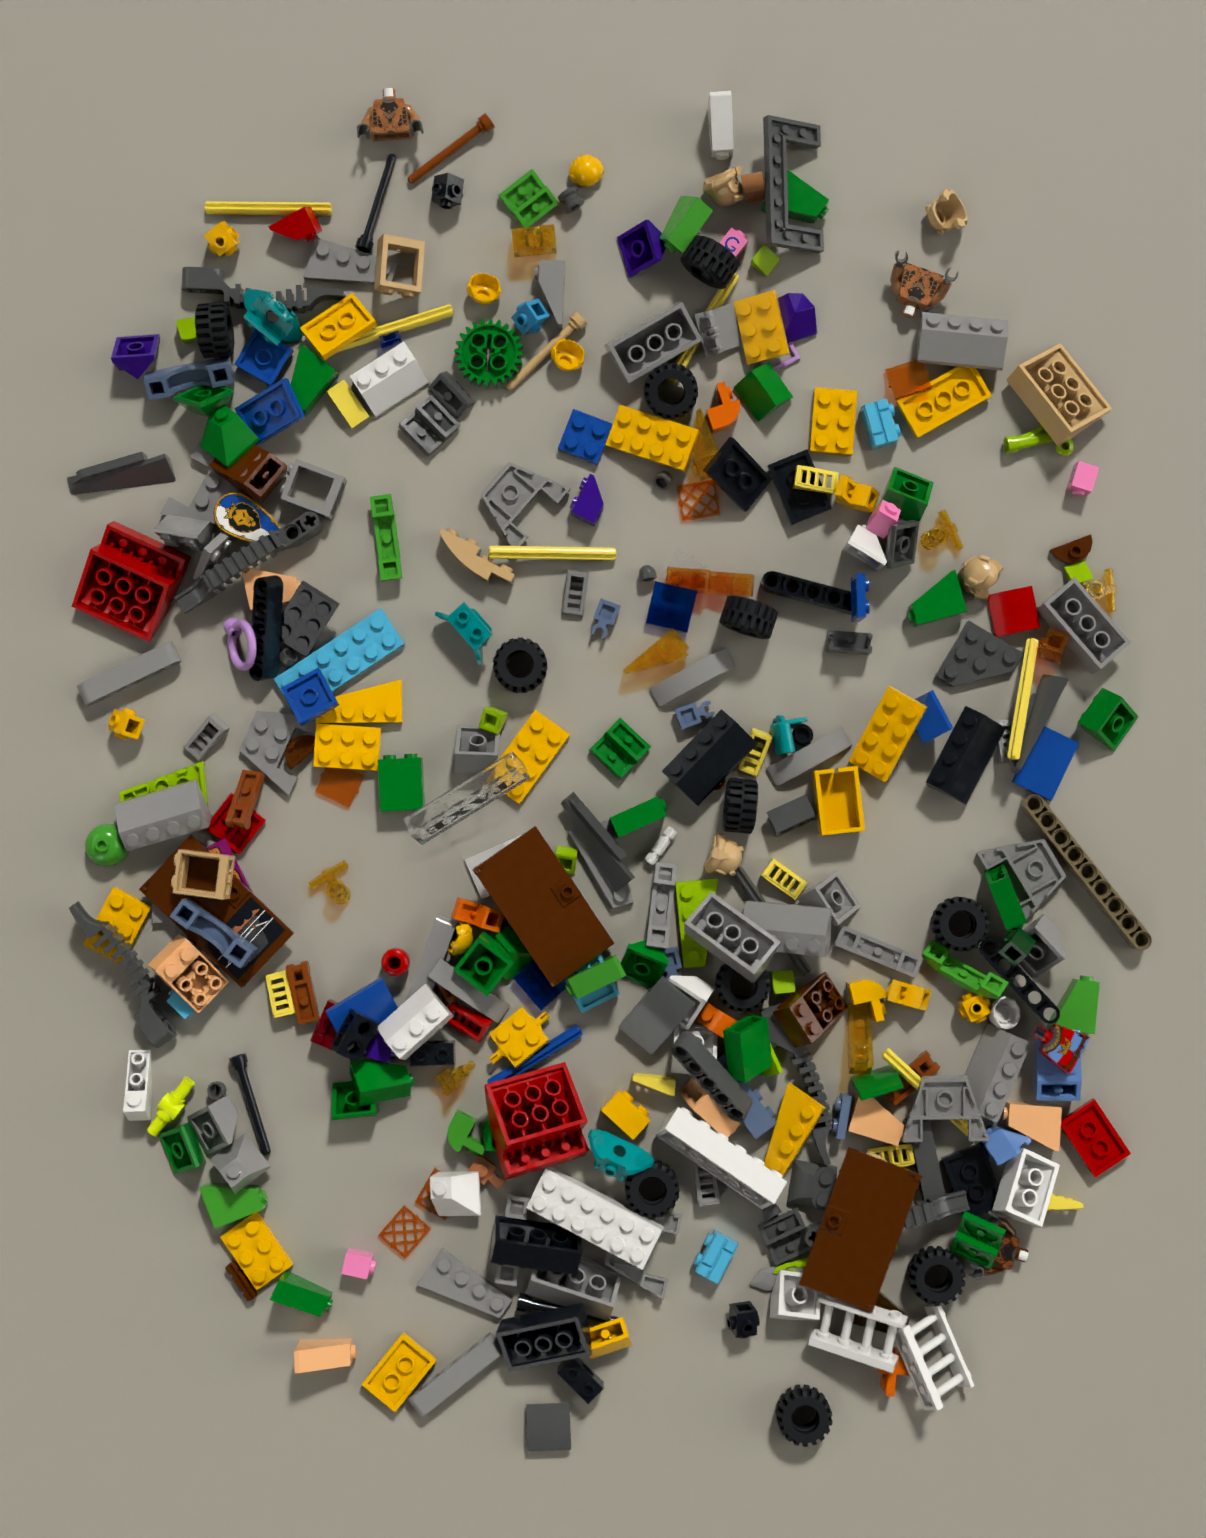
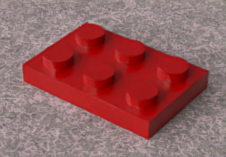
[1061,1098,1131,1178]

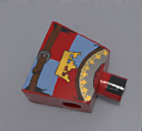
[1032,1024,1090,1074]

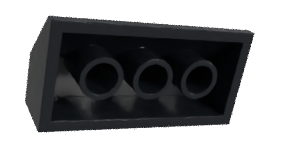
[926,706,1006,805]
[662,709,757,806]
[491,1215,582,1275]
[496,1303,592,1372]

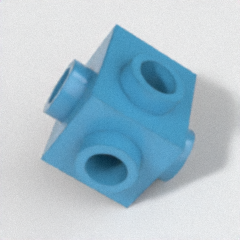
[511,298,550,335]

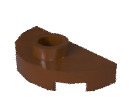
[1050,534,1093,564]
[285,735,315,770]

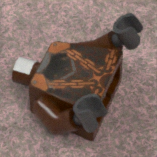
[969,1211,1029,1280]

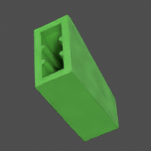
[659,195,713,253]
[565,955,626,999]
[1047,975,1100,1034]
[199,1183,268,1229]

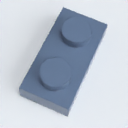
[831,1092,852,1140]

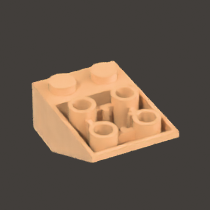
[148,933,229,1014]

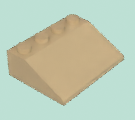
[1006,343,1112,446]

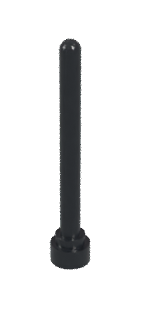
[355,154,396,253]
[229,1053,271,1155]
[516,1293,618,1323]

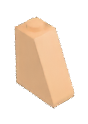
[242,568,300,611]
[678,1077,741,1137]
[847,1091,904,1146]
[1001,1101,1062,1151]
[294,1338,357,1373]

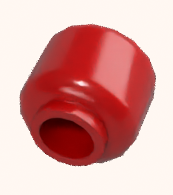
[381,948,410,976]

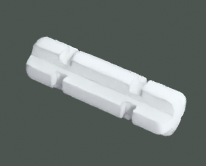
[645,827,677,865]

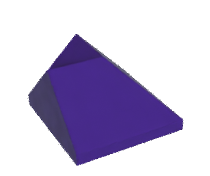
[617,220,666,278]
[778,293,817,343]
[111,334,160,379]

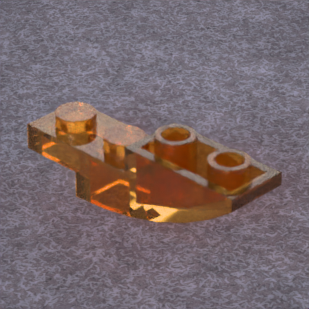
[665,567,755,597]

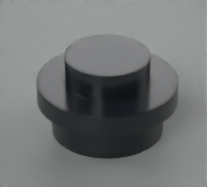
[792,724,813,746]

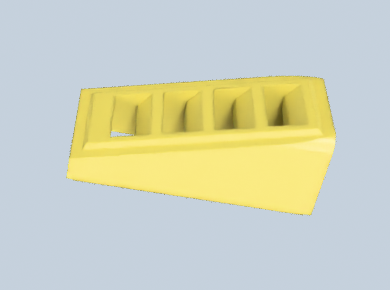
[793,465,839,494]
[737,728,773,777]
[760,858,807,900]
[265,970,295,1018]
[632,1072,676,1096]
[867,1142,915,1167]
[1047,1194,1084,1211]

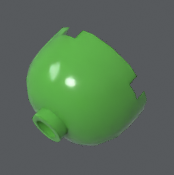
[85,824,129,867]

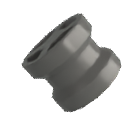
[558,186,584,213]

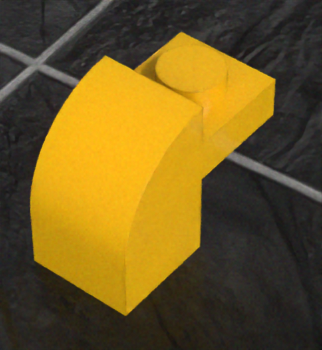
[834,475,880,513]
[847,979,888,1022]
[887,979,932,1011]

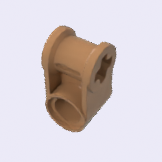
[741,171,765,203]

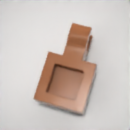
[468,1154,506,1189]

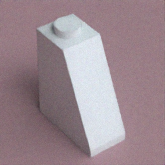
[707,91,734,160]

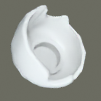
[988,996,1021,1030]

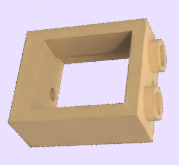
[374,234,425,299]
[171,849,235,900]

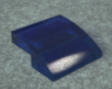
[646,581,697,632]
[513,960,566,1010]

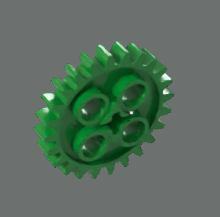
[454,318,524,389]

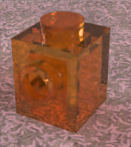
[1037,629,1069,665]

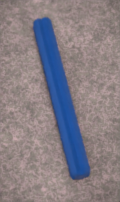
[487,1025,583,1084]

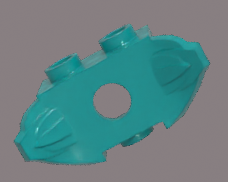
[243,289,303,346]
[435,602,493,664]
[588,1129,655,1182]

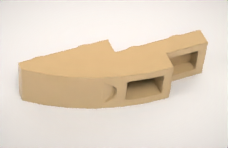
[439,528,515,585]

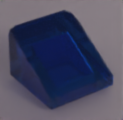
[378,330,402,351]

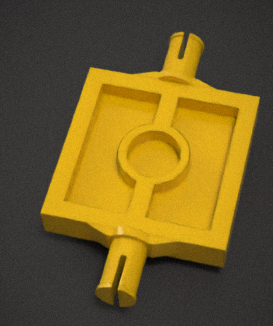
[488,1007,551,1068]

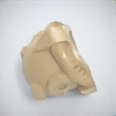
[702,165,743,208]
[925,188,968,235]
[959,554,1003,600]
[703,832,744,876]

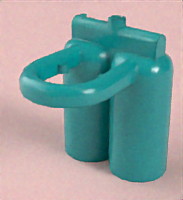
[770,715,808,755]

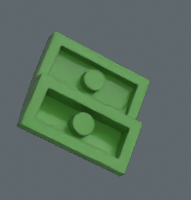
[498,169,559,230]

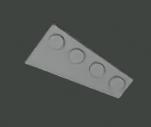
[303,238,398,284]
[569,820,633,908]
[417,1248,513,1318]

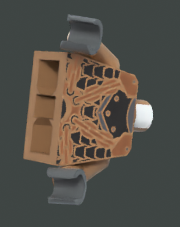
[357,88,424,141]
[890,250,959,318]

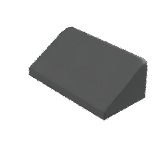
[428,371,475,419]

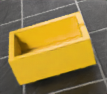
[812,766,865,836]

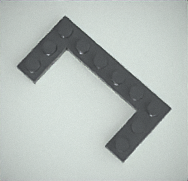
[763,115,824,254]

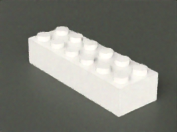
[655,1107,787,1209]
[526,1167,664,1270]

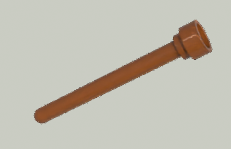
[408,113,495,184]

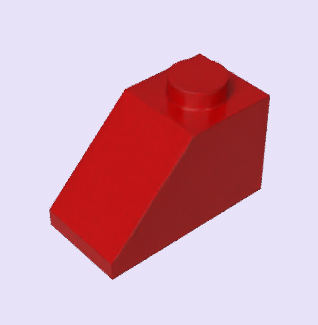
[268,207,323,243]

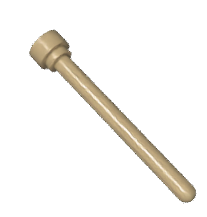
[506,311,587,390]

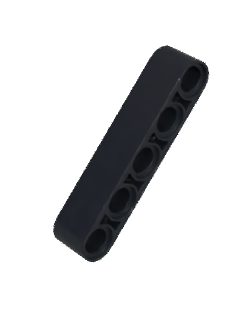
[761,571,851,615]
[249,575,283,681]
[980,939,1060,1024]

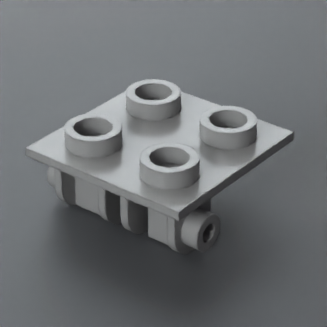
[694,303,743,357]

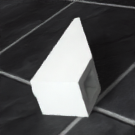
[123,1050,152,1121]

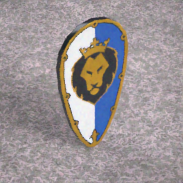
[213,492,281,542]

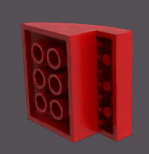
[71,521,191,642]
[484,1062,589,1180]

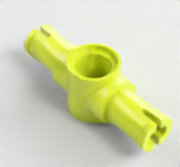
[147,1077,195,1137]

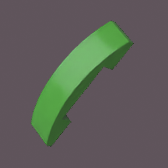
[370,494,403,581]
[922,939,1009,999]

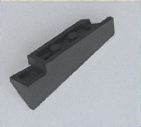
[67,452,176,495]
[1004,674,1069,774]
[561,792,635,892]

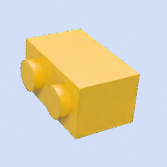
[601,1089,651,1140]
[590,1317,632,1359]

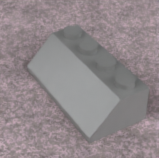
[604,302,702,383]
[917,312,1008,371]
[1037,577,1131,674]
[114,779,212,852]
[684,892,781,984]
[743,900,832,957]
[965,1023,1032,1123]
[525,1257,622,1321]

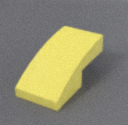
[326,379,369,428]

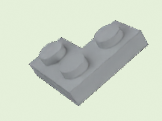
[193,531,232,580]

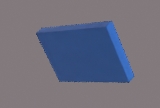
[234,378,305,446]
[1012,726,1079,801]
[325,977,398,1047]

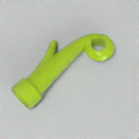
[1004,425,1074,456]

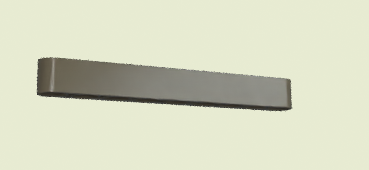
[1020,794,1152,950]

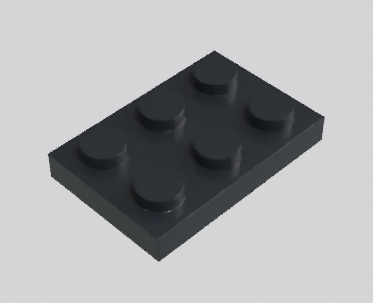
[703,437,772,512]
[767,449,832,526]
[280,581,340,657]
[941,1143,999,1216]

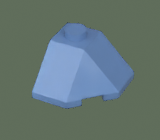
[980,1125,1032,1166]

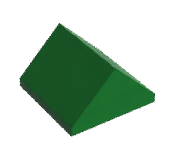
[734,362,793,422]
[331,1081,379,1120]
[159,1122,206,1174]

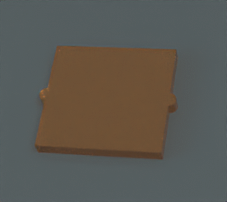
[885,360,932,400]
[315,768,364,808]

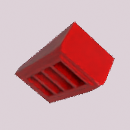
[447,1002,493,1043]

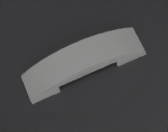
[650,648,735,707]
[767,727,852,787]
[646,862,677,949]
[834,925,923,978]
[428,958,510,1023]
[495,1195,529,1286]

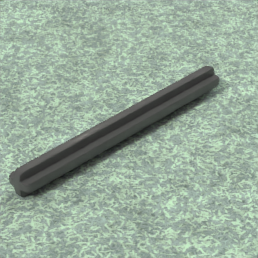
[734,866,812,976]

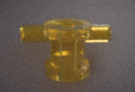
[920,510,964,551]
[1081,569,1117,612]
[308,860,351,904]
[433,1061,475,1097]

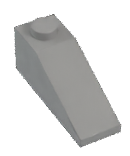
[535,260,565,330]

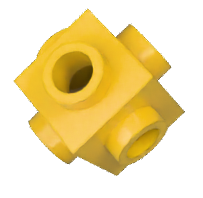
[203,221,241,257]
[107,707,145,740]
[957,991,991,1024]

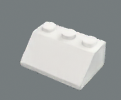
[350,341,429,417]
[378,983,454,1060]
[992,1148,1060,1227]

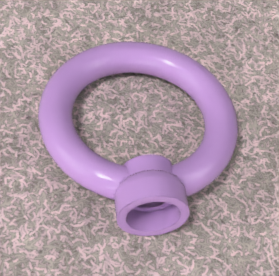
[223,618,257,671]

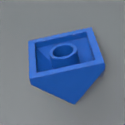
[914,690,953,743]

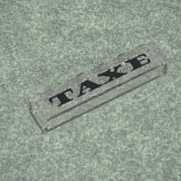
[403,752,530,845]

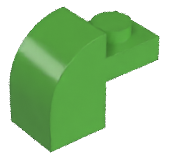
[447,1109,485,1156]

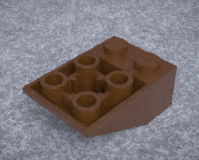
[208,445,287,505]
[773,972,848,1048]

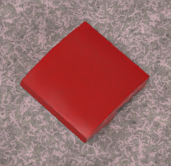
[987,586,1041,637]
[206,793,266,854]

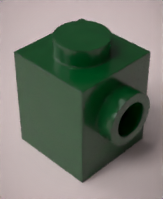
[998,927,1036,967]

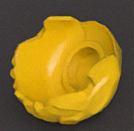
[569,154,604,187]
[466,273,501,305]
[551,339,585,372]
[447,922,473,956]

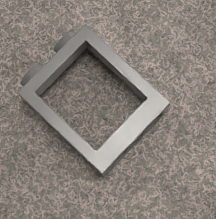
[279,459,347,520]

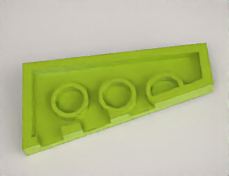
[119,761,209,804]
[675,878,718,968]

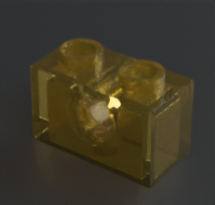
[511,224,557,257]

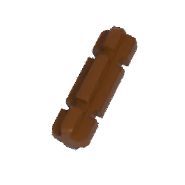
[225,1261,257,1302]

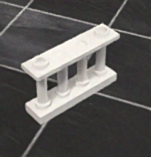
[808,1293,908,1373]
[895,1305,975,1411]

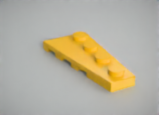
[316,679,402,724]
[764,1083,826,1178]

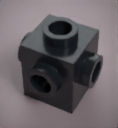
[431,173,464,209]
[727,1301,760,1339]

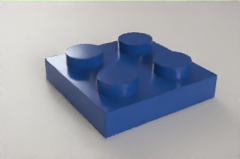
[234,329,294,386]
[558,409,613,465]
[851,573,870,622]
[281,667,339,726]

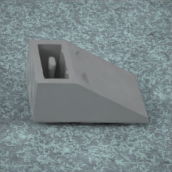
[154,514,214,552]

